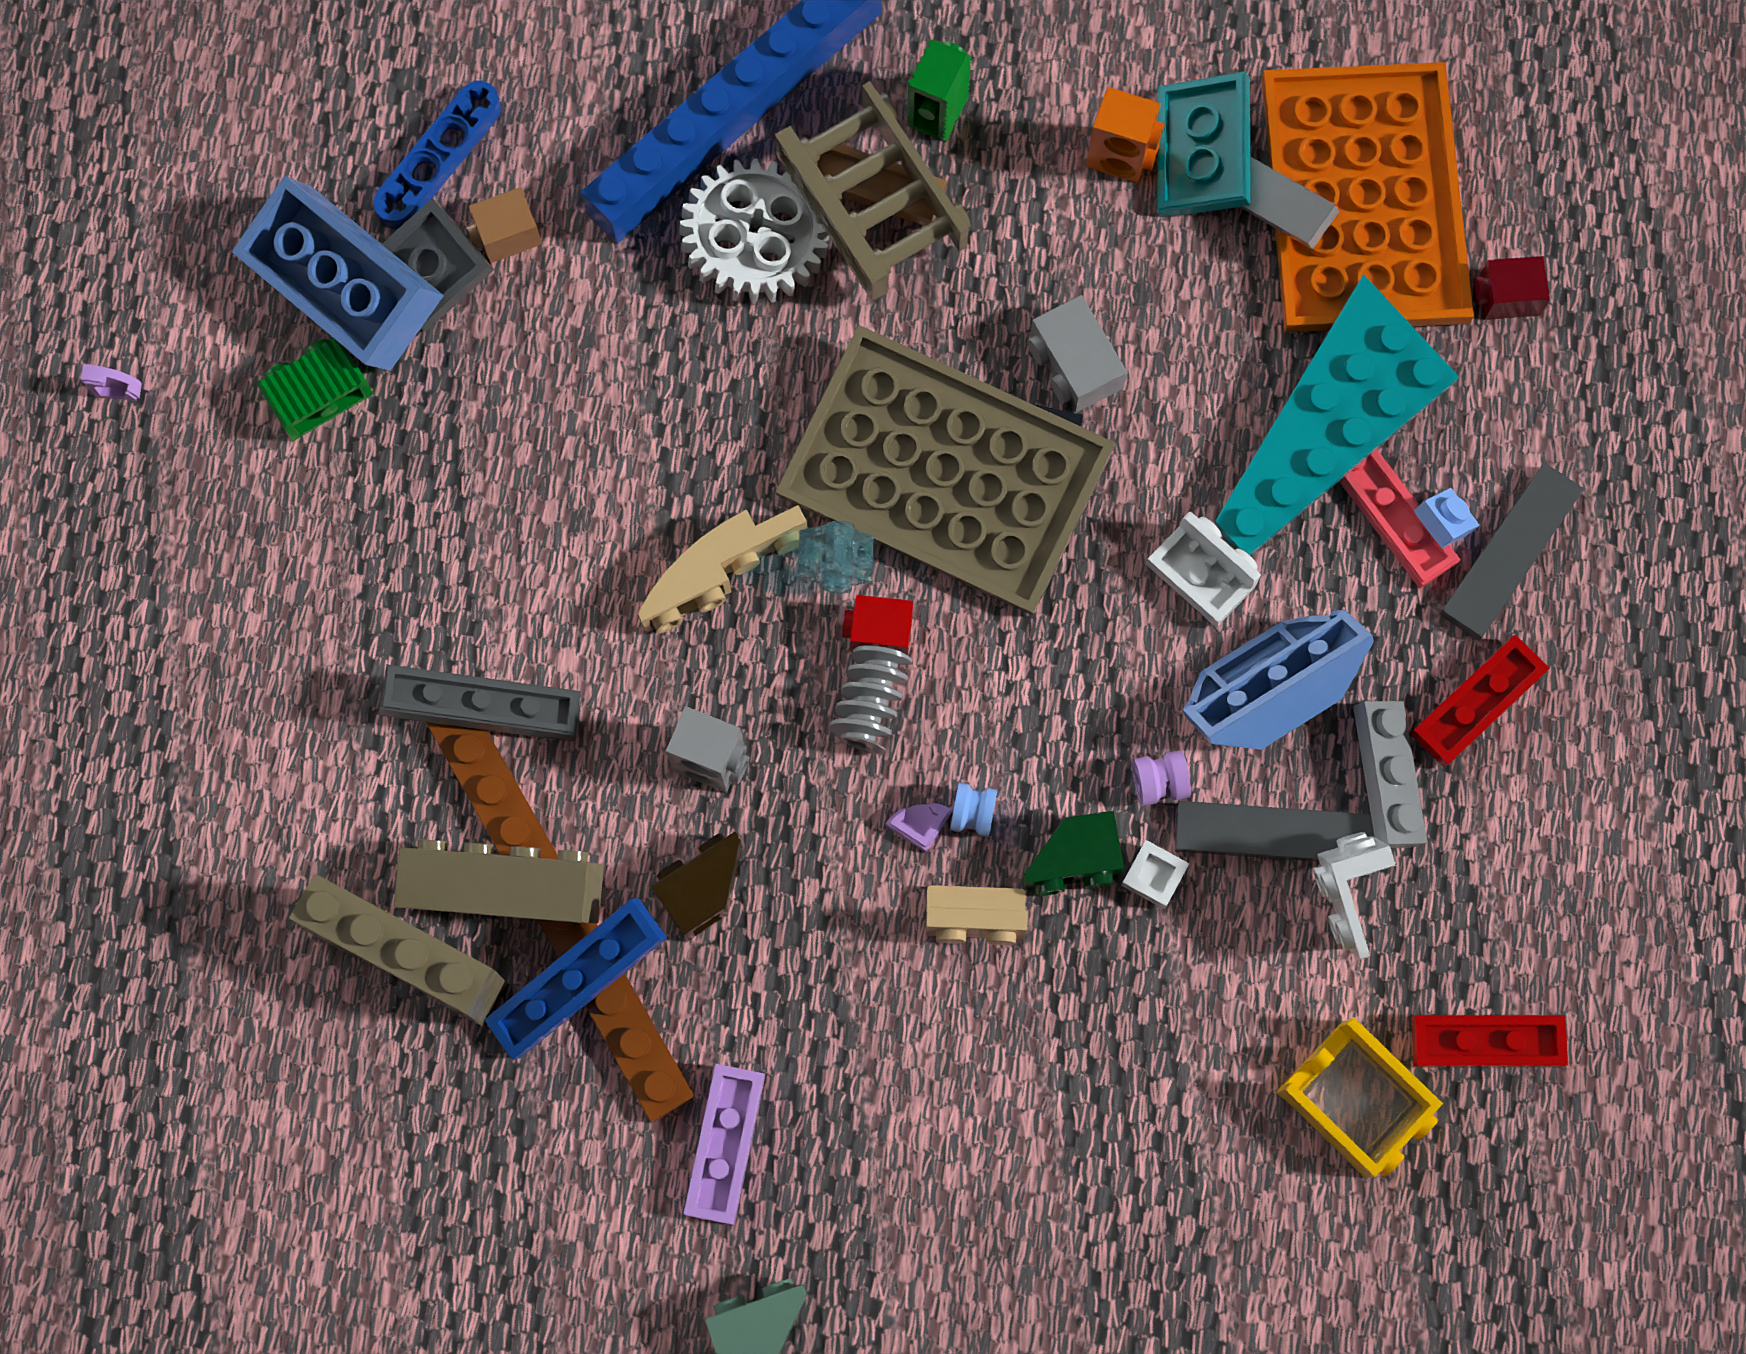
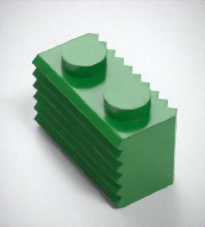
[907,39,971,142]
[257,338,373,442]

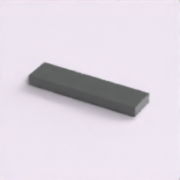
[1439,462,1585,641]
[379,664,581,742]
[1175,801,1374,862]

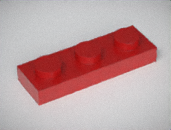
[1410,634,1550,769]
[1411,1015,1569,1068]

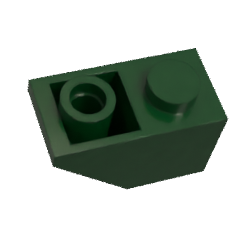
[1022,810,1124,896]

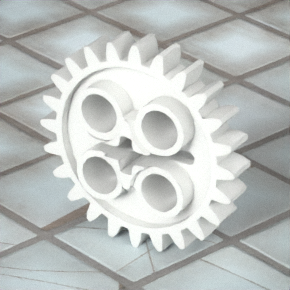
[679,158,829,304]

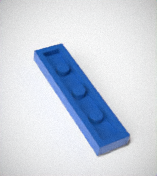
[485,898,667,1060]

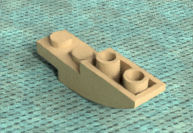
[638,505,808,633]

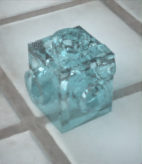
[797,521,874,593]

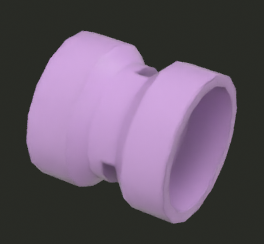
[1132,750,1191,806]

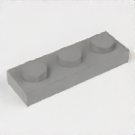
[1353,701,1428,848]

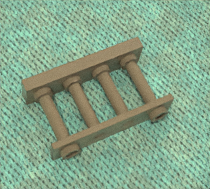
[774,81,971,301]

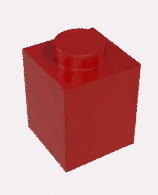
[842,595,914,655]

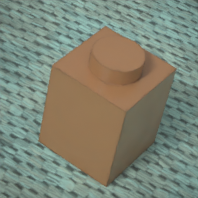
[466,187,542,263]

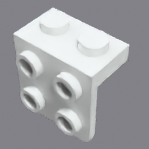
[1313,832,1396,960]

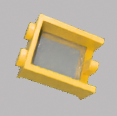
[1275,1017,1443,1178]

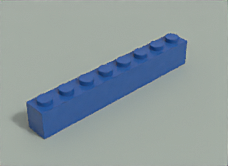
[580,0,881,244]

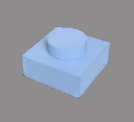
[1413,488,1479,549]

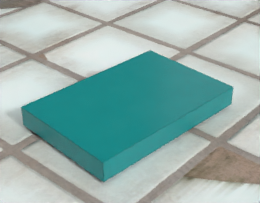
[1157,71,1250,217]

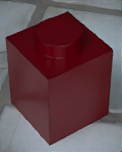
[1473,256,1550,320]

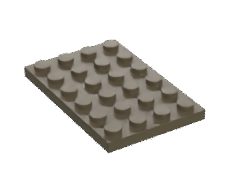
[776,325,1116,616]

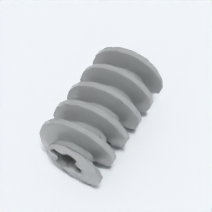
[830,646,913,755]

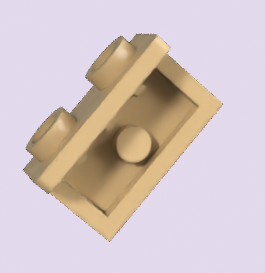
[926,885,1028,945]

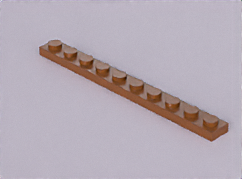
[426,722,696,1123]

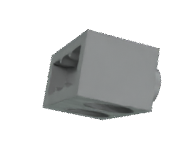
[666,706,750,793]

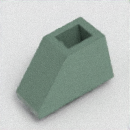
[705,1278,808,1354]

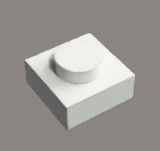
[1121,840,1189,909]

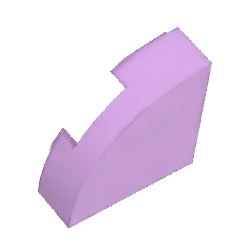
[81,364,142,400]
[885,803,953,853]

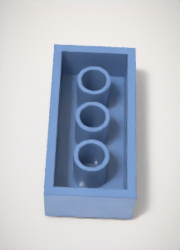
[232,176,444,371]

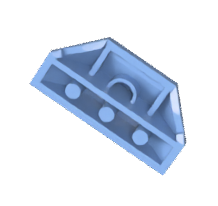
[1183,609,1374,750]

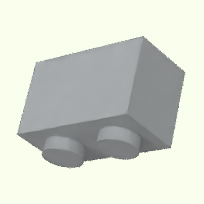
[1027,295,1128,413]

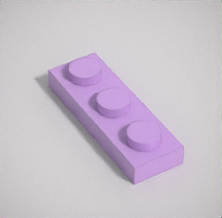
[683,1064,766,1225]

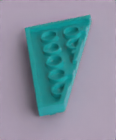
[1214,274,1459,556]

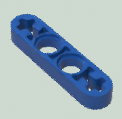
[373,81,501,229]

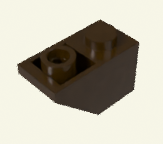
[652,832,743,942]

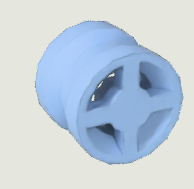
[950,782,998,838]

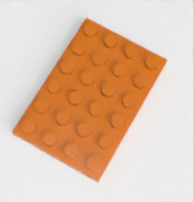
[1261,62,1474,332]

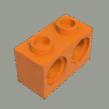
[1086,86,1165,183]

